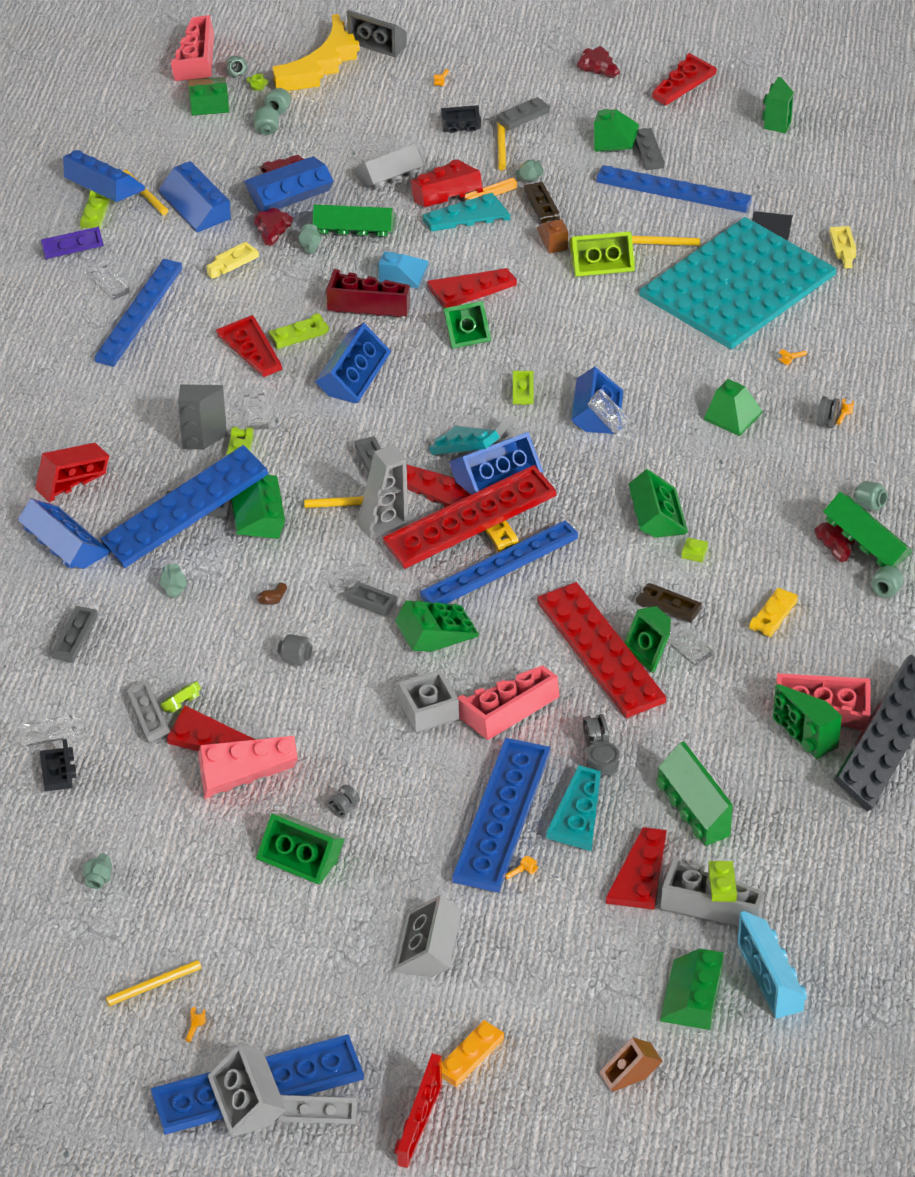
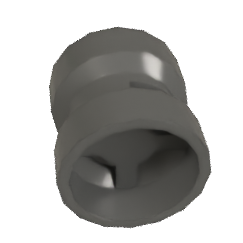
[327,784,360,818]

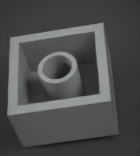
[398,669,459,732]

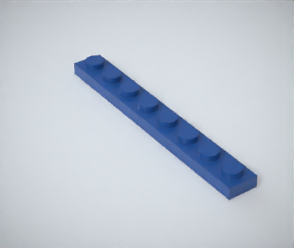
[597,165,752,213]
[95,259,182,367]
[420,520,578,604]

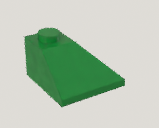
[594,109,639,152]
[443,301,492,349]
[704,379,762,436]
[624,606,671,673]

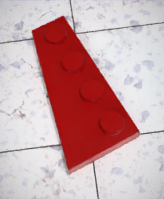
[652,53,717,106]
[427,268,517,308]
[216,315,283,377]
[407,464,471,508]
[167,705,256,752]
[606,827,667,910]
[394,1053,442,1168]

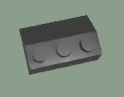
[347,10,407,58]
[178,384,227,449]

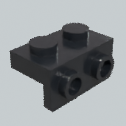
[441,105,482,133]
[40,739,77,792]

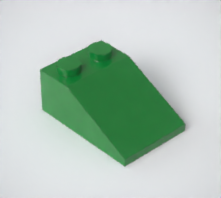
[188,77,229,116]

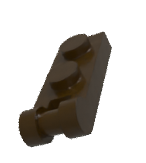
[524,181,560,224]
[636,583,702,623]

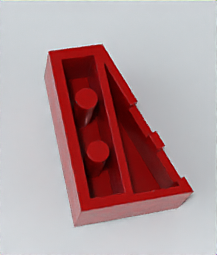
[411,160,483,207]
[35,442,109,503]

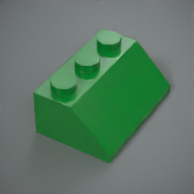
[628,469,688,538]
[231,474,285,539]
[256,813,345,885]
[660,948,724,1030]

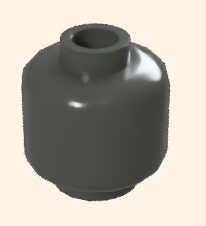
[277,634,313,665]

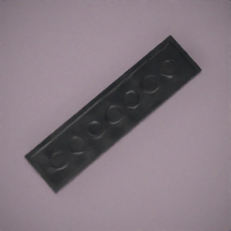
[833,654,915,812]

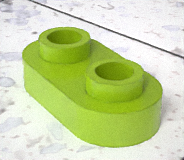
[159,680,201,713]

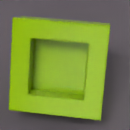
[681,537,709,563]

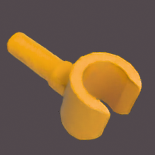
[434,69,449,86]
[778,349,807,365]
[836,398,854,425]
[505,856,538,880]
[185,1007,206,1042]

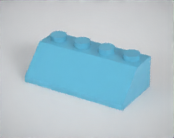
[737,911,807,1019]

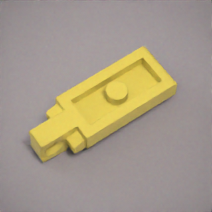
[829,226,856,268]
[207,242,259,279]

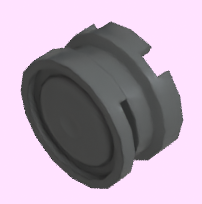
[817,396,840,428]
[583,714,609,747]
[586,741,619,778]

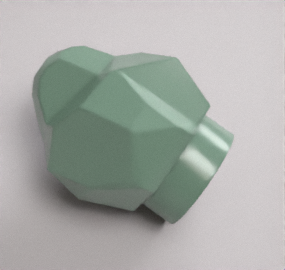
[225,56,247,78]
[515,159,544,183]
[298,224,322,254]
[159,564,187,598]
[82,853,112,889]

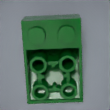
[395,600,479,652]
[773,684,842,759]

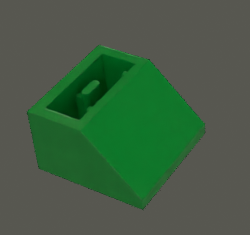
[762,77,794,134]

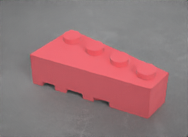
[171,15,214,81]
[457,665,560,740]
[776,673,870,731]
[198,736,297,799]

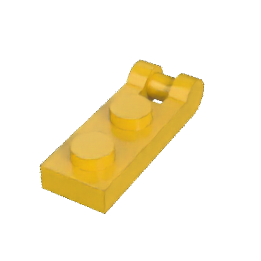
[485,521,519,553]
[749,587,798,637]

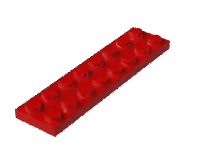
[383,465,557,569]
[537,582,666,718]

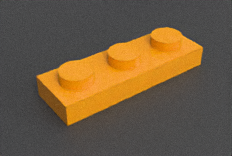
[442,1020,504,1087]

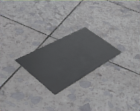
[752,211,793,241]

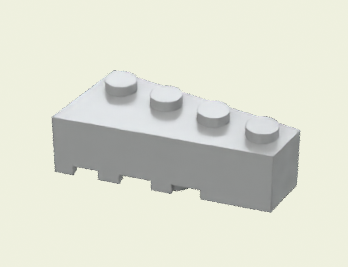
[358,444,408,538]
[661,856,765,926]

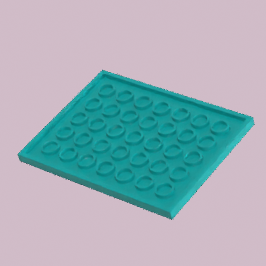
[639,217,837,350]

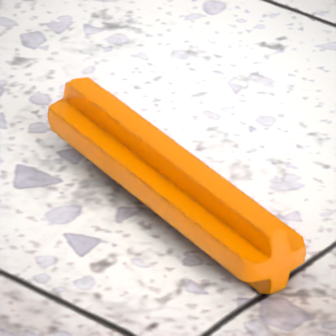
[464,178,517,201]

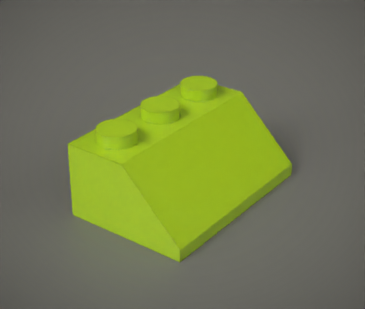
[569,231,635,277]

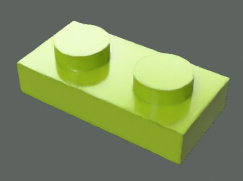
[513,371,534,405]
[708,861,737,902]

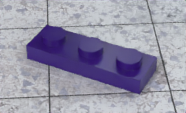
[41,227,104,260]

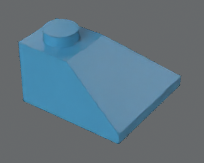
[379,251,429,289]

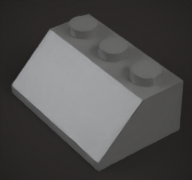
[352,144,424,189]
[394,895,462,977]
[208,1043,286,1137]

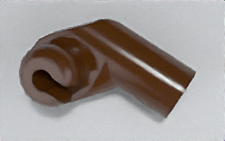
[257,582,287,605]

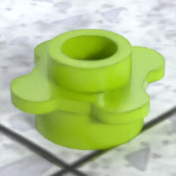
[247,74,268,91]

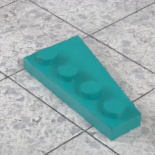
[422,192,510,231]
[428,426,500,455]
[546,765,601,851]

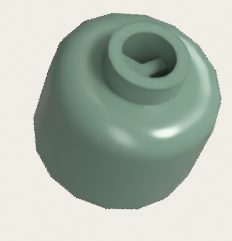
[264,88,291,115]
[254,106,279,135]
[854,481,888,511]
[871,565,904,598]

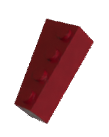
[326,269,410,317]

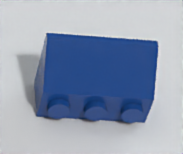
[571,366,624,434]

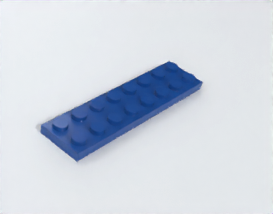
[100,445,269,568]
[452,738,551,893]
[151,1034,364,1135]

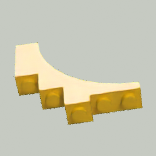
[272,14,360,91]

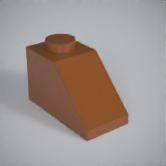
[537,219,568,253]
[599,1037,663,1092]

